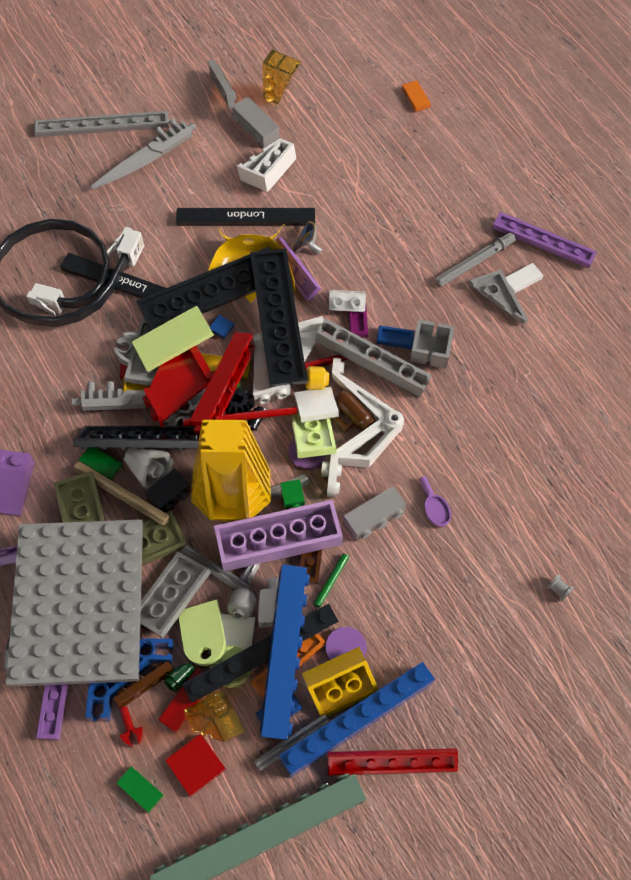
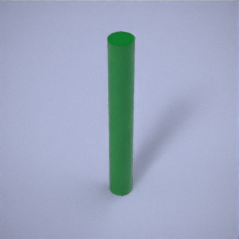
[313,553,349,608]

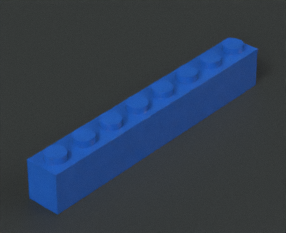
[259,564,310,740]
[279,662,435,778]

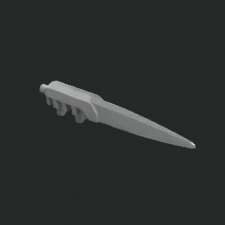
[90,119,197,189]
[72,381,202,411]

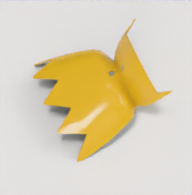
[208,224,295,303]

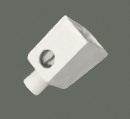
[258,577,278,628]

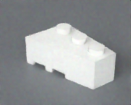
[237,138,296,192]

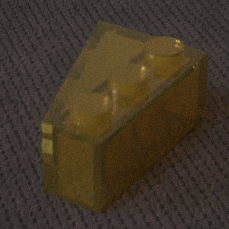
[183,690,244,742]

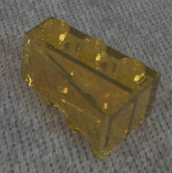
[262,49,301,104]

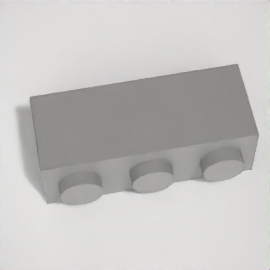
[232,97,279,148]
[343,486,407,541]

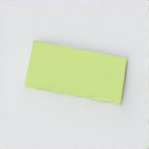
[132,306,214,372]

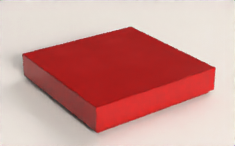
[165,734,226,797]

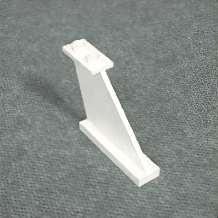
[252,316,324,405]

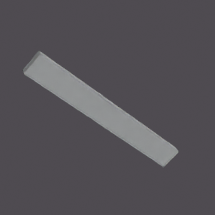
[35,111,169,137]

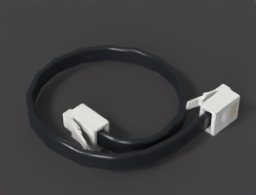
[0,219,145,327]

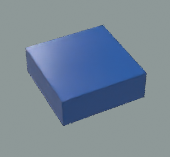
[210,315,234,339]

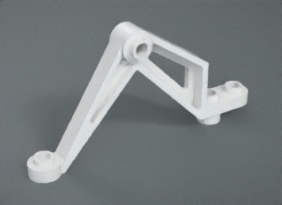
[321,358,404,498]

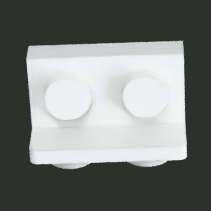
[329,290,366,312]

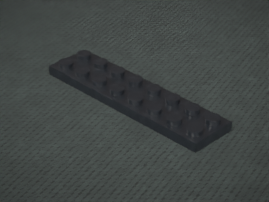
[136,247,270,331]
[250,248,308,388]
[73,426,199,450]

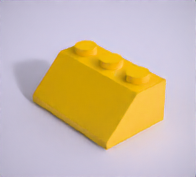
[302,647,379,717]

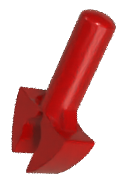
[119,706,143,748]

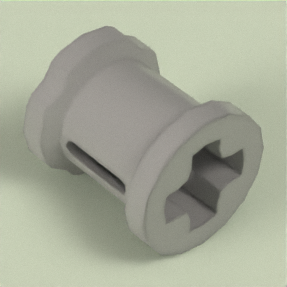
[547,574,574,601]

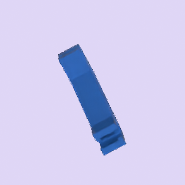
[85,638,174,722]

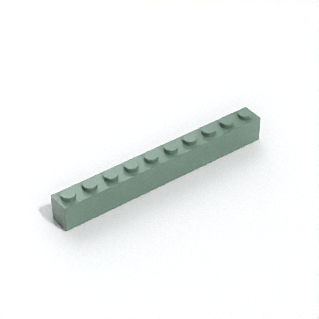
[150,773,366,880]

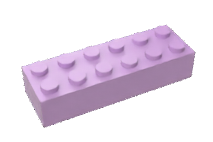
[214,500,343,572]

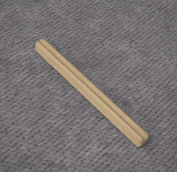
[73,462,170,525]

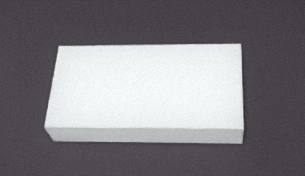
[505,263,543,294]

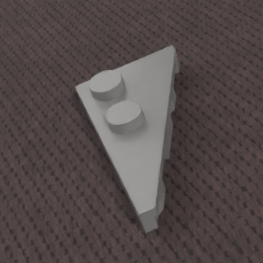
[469,270,528,325]

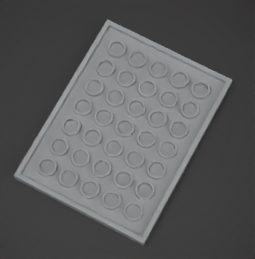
[6,520,143,687]

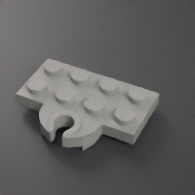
[114,318,159,385]

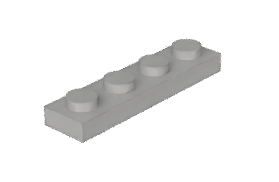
[208,59,236,109]

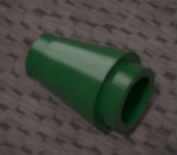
[163,661,195,692]

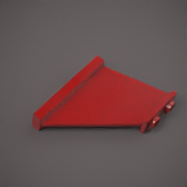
[142,346,213,428]

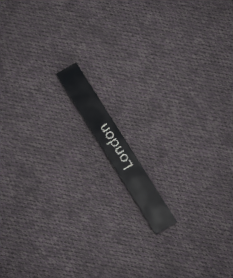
[176,208,315,226]
[60,252,166,299]

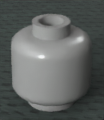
[227,588,257,620]

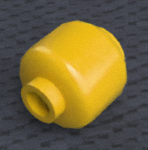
[305,366,329,390]

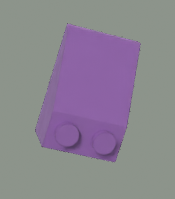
[0,450,35,516]

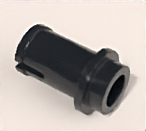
[248,406,266,431]

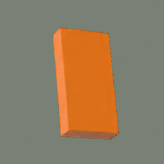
[402,80,431,112]

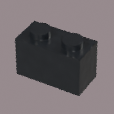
[144,468,191,513]

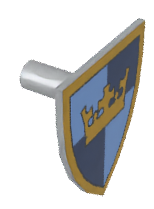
[292,221,322,255]

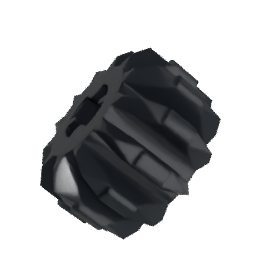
[225,386,254,414]

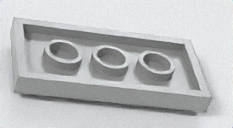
[140,552,211,638]

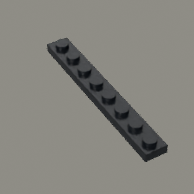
[182,603,339,704]

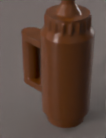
[331,390,375,433]

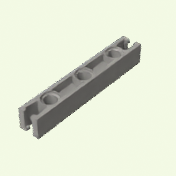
[315,318,432,397]

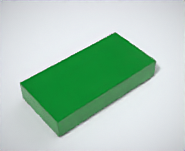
[79,447,122,480]
[116,766,164,813]

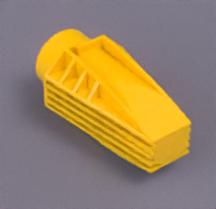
[191,420,271,523]

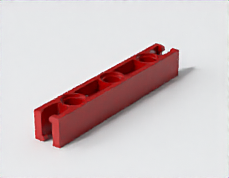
[190,332,256,435]

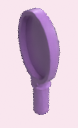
[419,476,451,527]

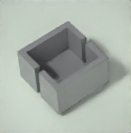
[410,319,455,369]

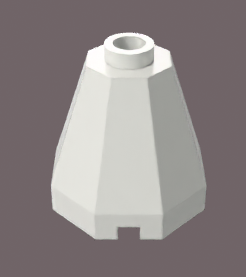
[124,447,174,490]

